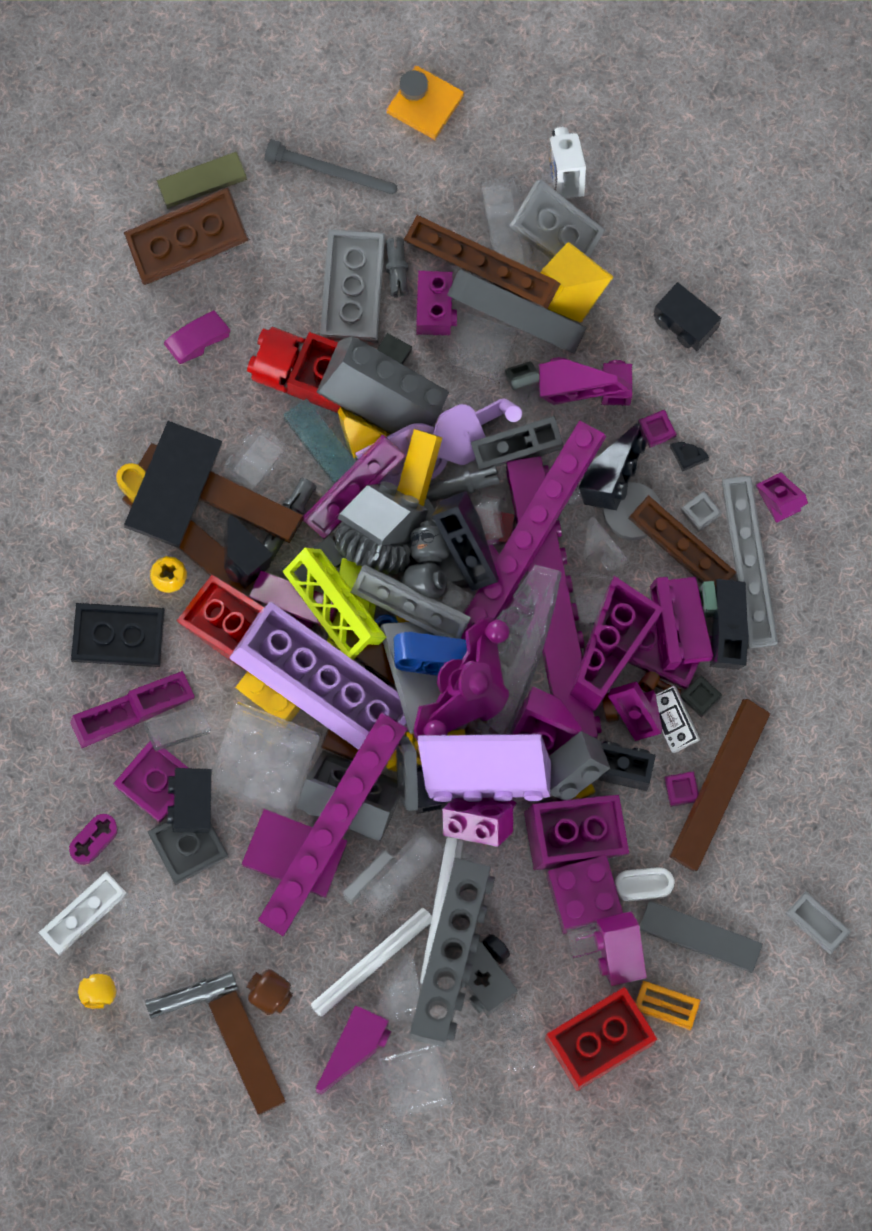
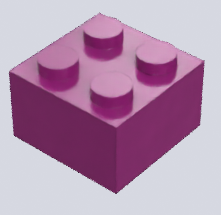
[546,855,623,934]

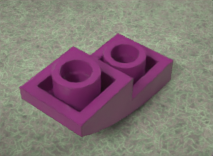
[164,310,231,364]

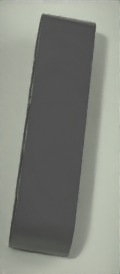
[447,269,587,354]

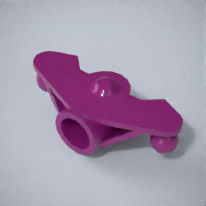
[414,617,510,741]

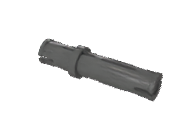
[426,466,500,502]
[262,477,317,561]
[145,971,238,1019]

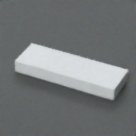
[38,871,127,956]

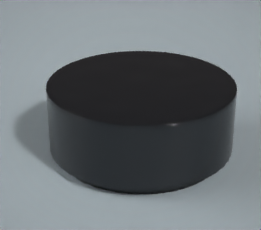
[481,934,510,964]

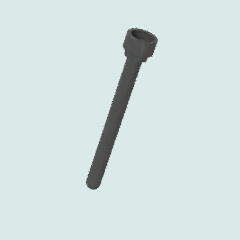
[264,139,398,194]

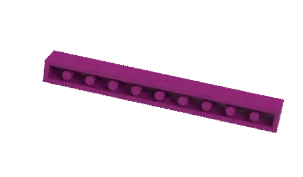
[506,456,602,739]

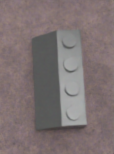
[316,336,449,434]

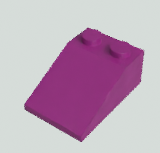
[524,794,629,870]

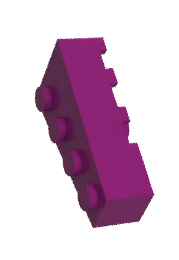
[570,576,664,711]

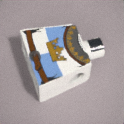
[549,127,586,199]

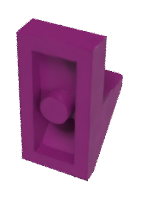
[756,472,808,523]
[608,681,662,741]

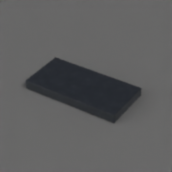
[124,421,222,548]

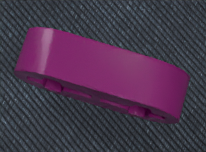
[69,814,118,865]

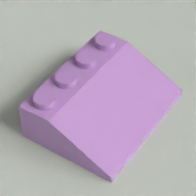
[418,734,551,802]

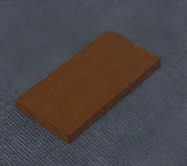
[124,187,249,285]

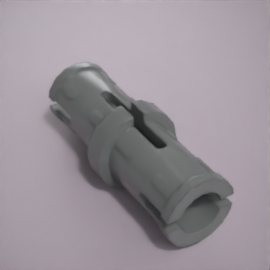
[386,237,409,297]

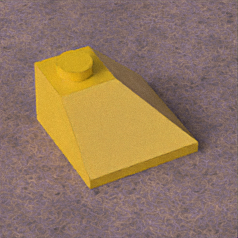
[540,242,614,323]

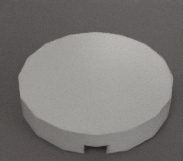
[603,482,661,541]

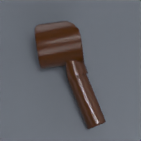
[638,671,681,694]

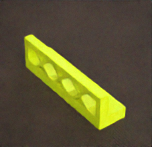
[282,548,387,660]

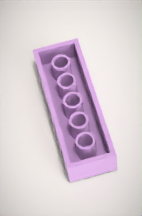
[229,601,406,750]

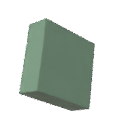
[699,581,717,618]

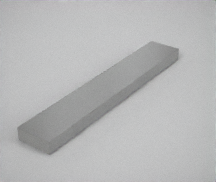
[721,476,778,649]

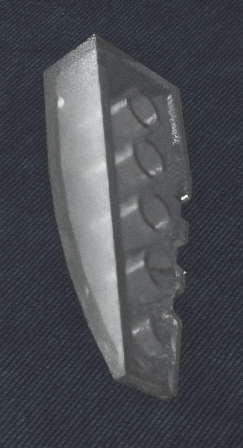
[465,565,562,735]

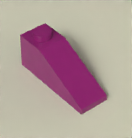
[539,357,631,405]
[315,1005,392,1095]

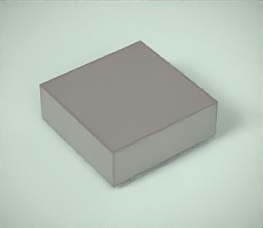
[681,491,722,532]

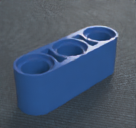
[393,632,467,676]

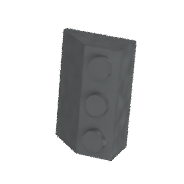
[297,750,400,841]

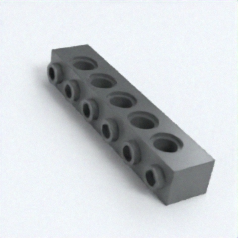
[409,858,495,1048]

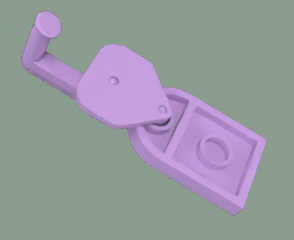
[355,398,522,487]

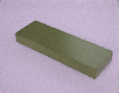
[157,152,247,209]

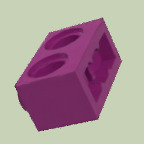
[443,798,513,847]

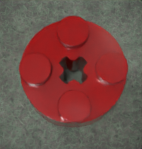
[247,326,306,393]

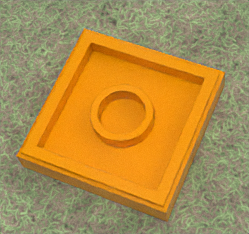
[387,65,464,140]

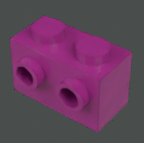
[416,271,457,336]
[593,911,647,986]

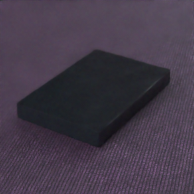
[71,603,165,667]

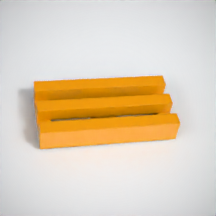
[636,980,701,1030]

